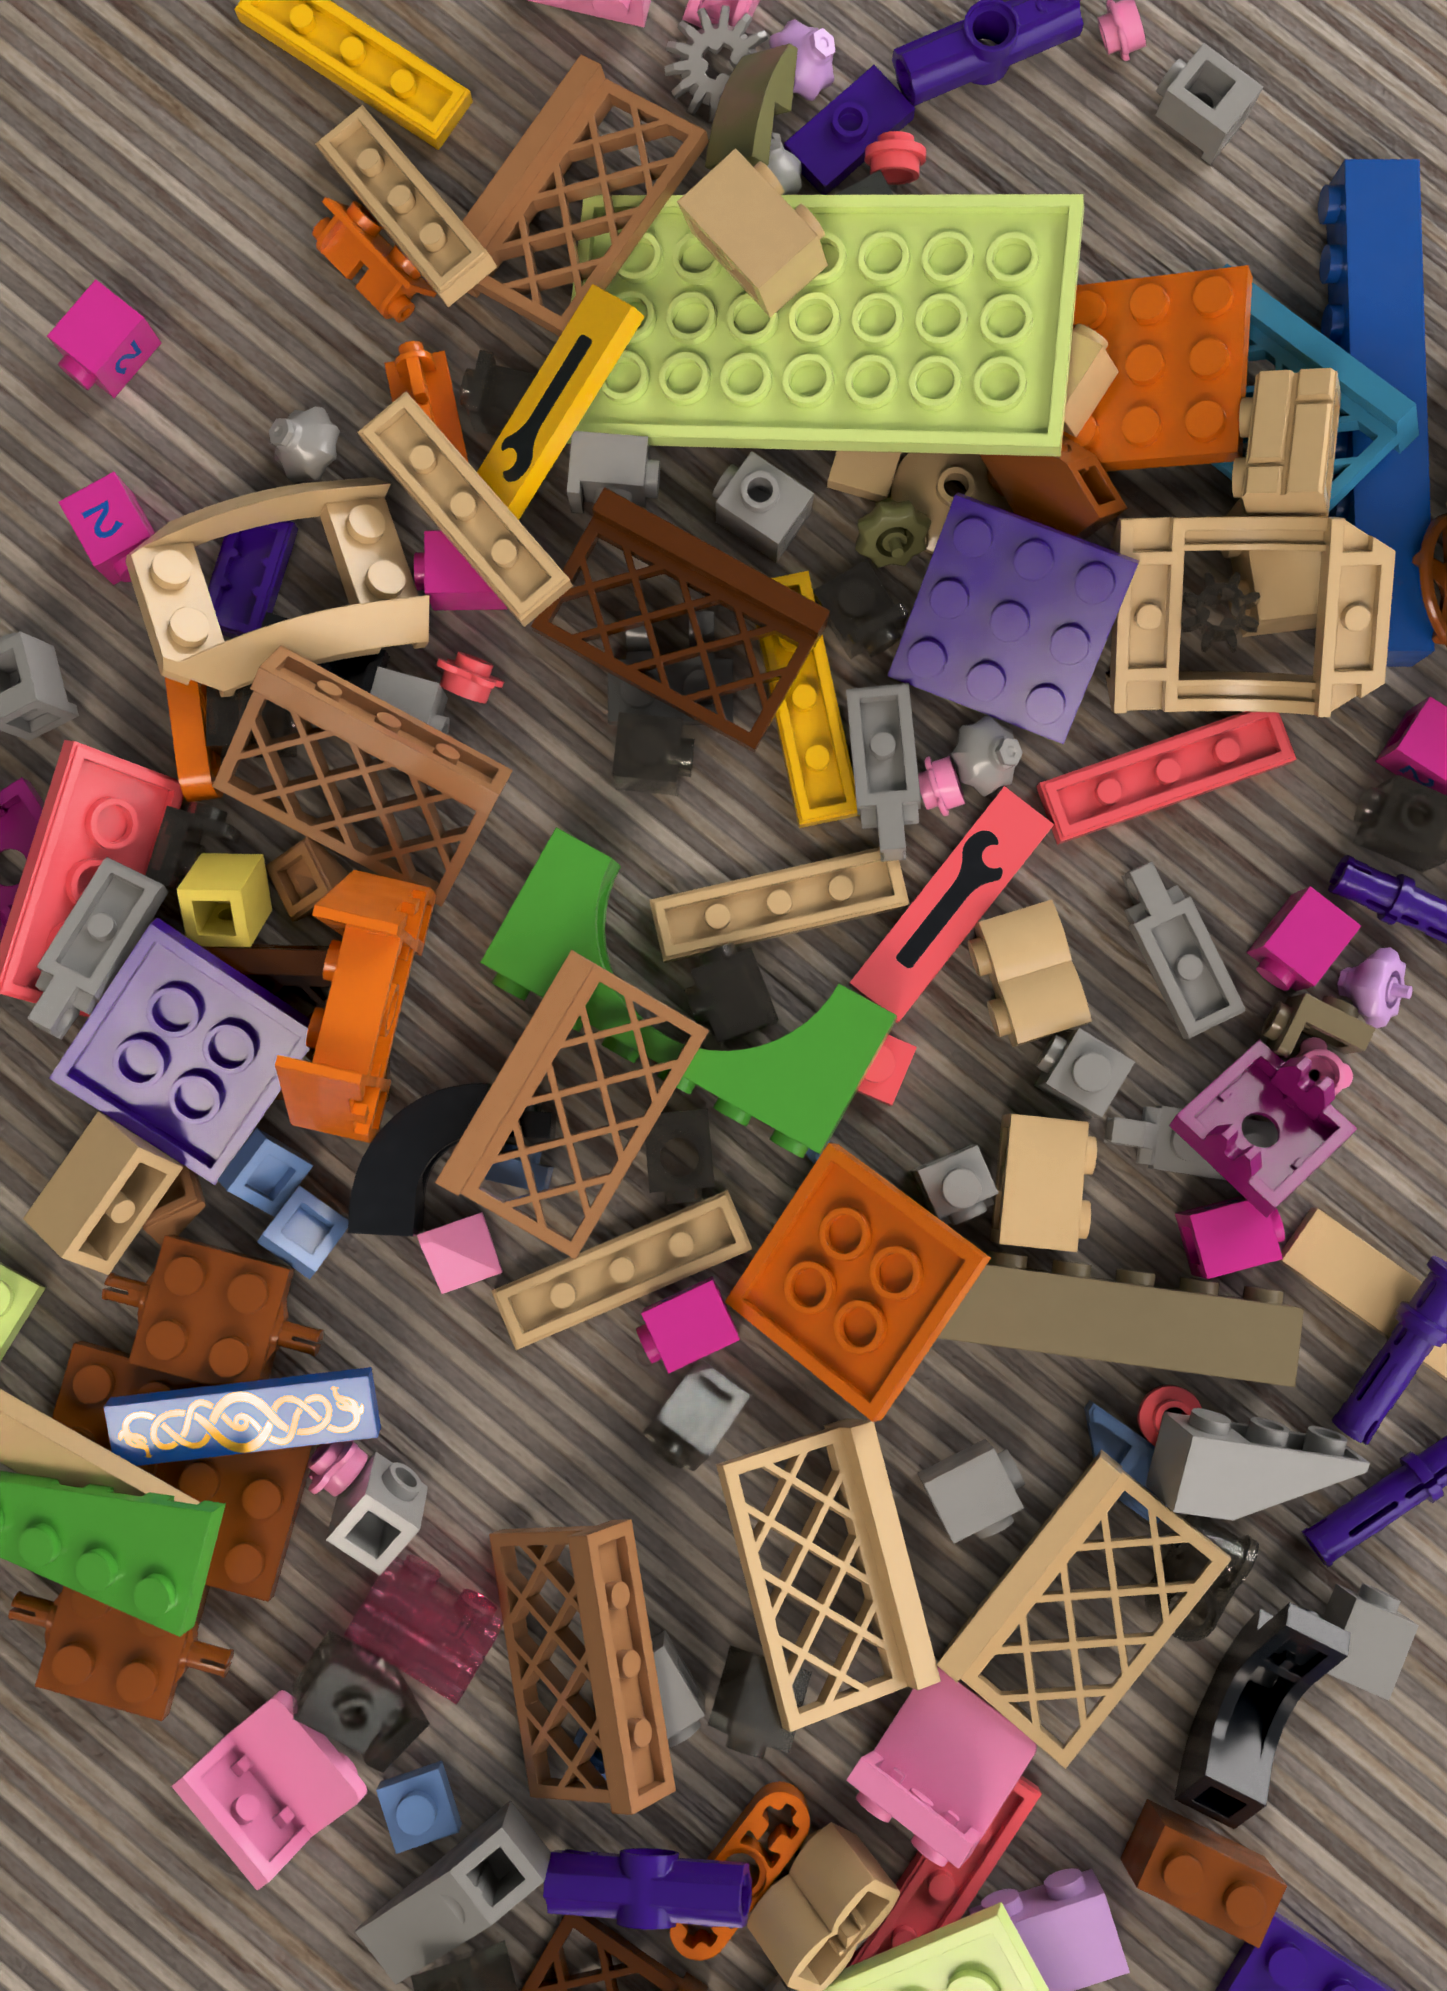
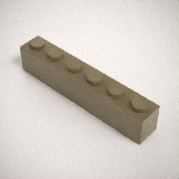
[938,1251,1304,1387]

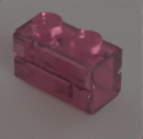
[344,1555,503,1705]

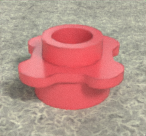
[436,651,504,704]

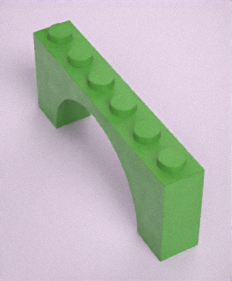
[480,827,897,1158]

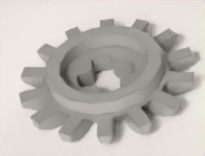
[664,5,768,123]

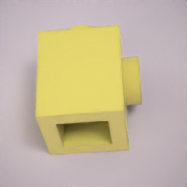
[177,853,272,947]

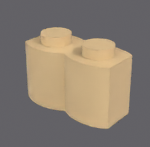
[968,899,1092,1047]
[747,1822,901,1991]

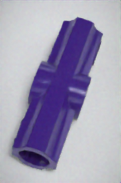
[892,0,1084,106]
[543,1848,752,1930]

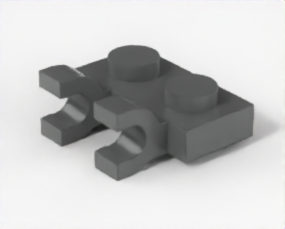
[608,611,733,725]

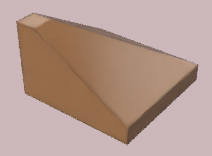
[265,837,349,922]
[142,1161,206,1246]

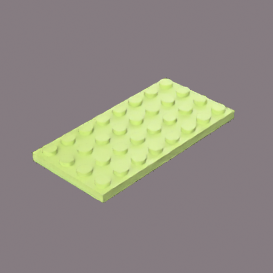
[566,194,1084,457]

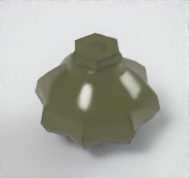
[855,498,931,568]

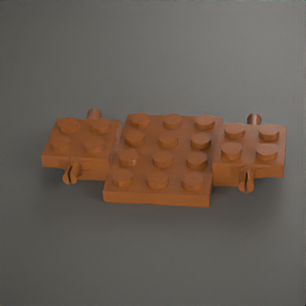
[8,1234,324,1721]

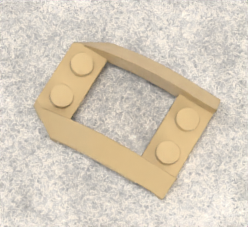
[125,477,430,698]
[1105,516,1396,717]

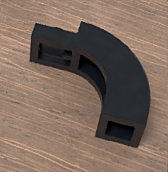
[348,1083,557,1237]
[1174,1602,1351,1829]

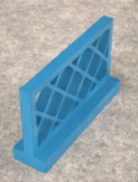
[1211,264,1419,512]

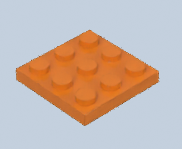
[1063,265,1253,472]
[725,1143,991,1422]

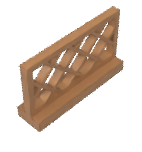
[462,54,709,337]
[212,645,513,907]
[435,950,709,1260]
[489,1519,676,1815]

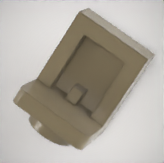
[1261,993,1376,1058]

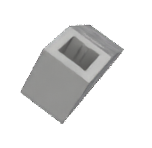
[1145,1408,1370,1521]
[355,1800,551,1985]

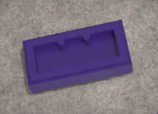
[783,65,915,195]
[208,521,299,638]

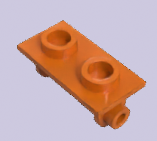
[312,197,437,323]
[384,341,469,463]

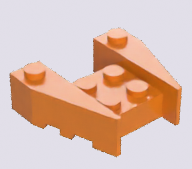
[275,870,436,1143]

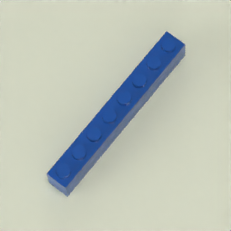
[1318,159,1435,667]

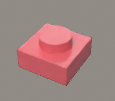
[857,1035,917,1106]

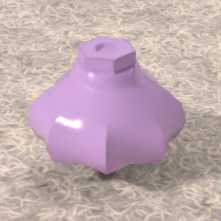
[769,19,835,101]
[1337,947,1413,1028]

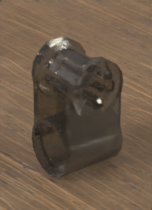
[1145,1514,1259,1642]

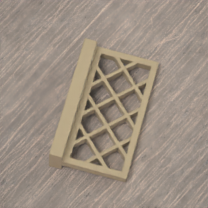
[716,1418,941,1732]
[936,1449,1231,1769]

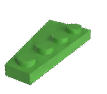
[0,1471,226,1637]

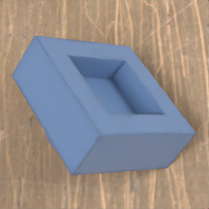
[218,1128,313,1217]
[484,1143,554,1191]
[257,1185,348,1280]
[376,1761,462,1854]

